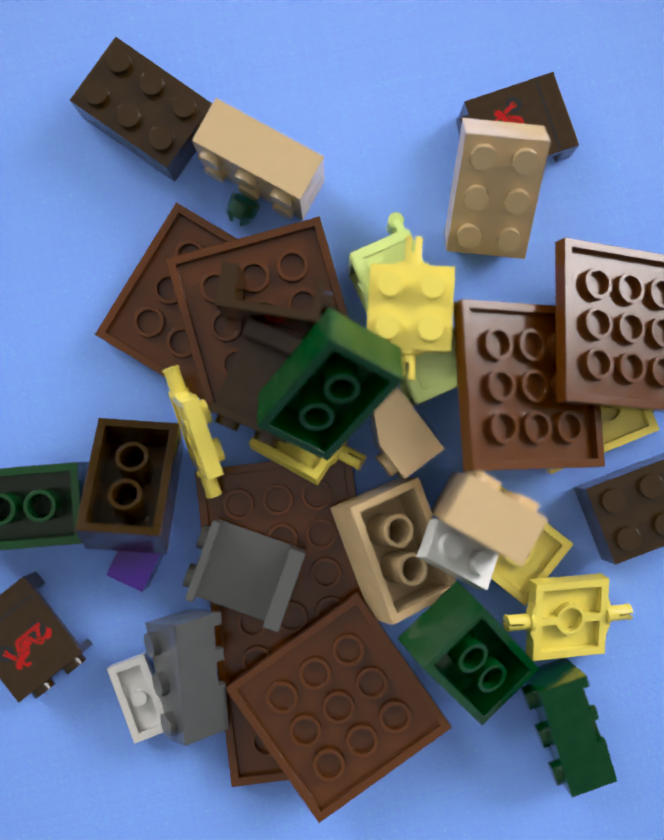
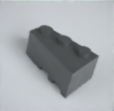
[144,609,229,746]

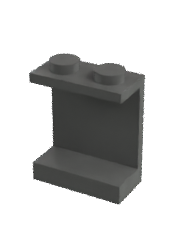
[183,518,306,632]

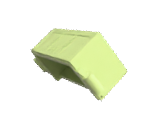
[347,212,458,407]

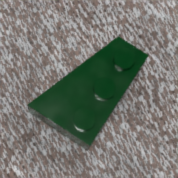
[521,658,617,798]

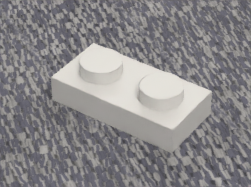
[417,519,499,590]
[107,651,164,744]

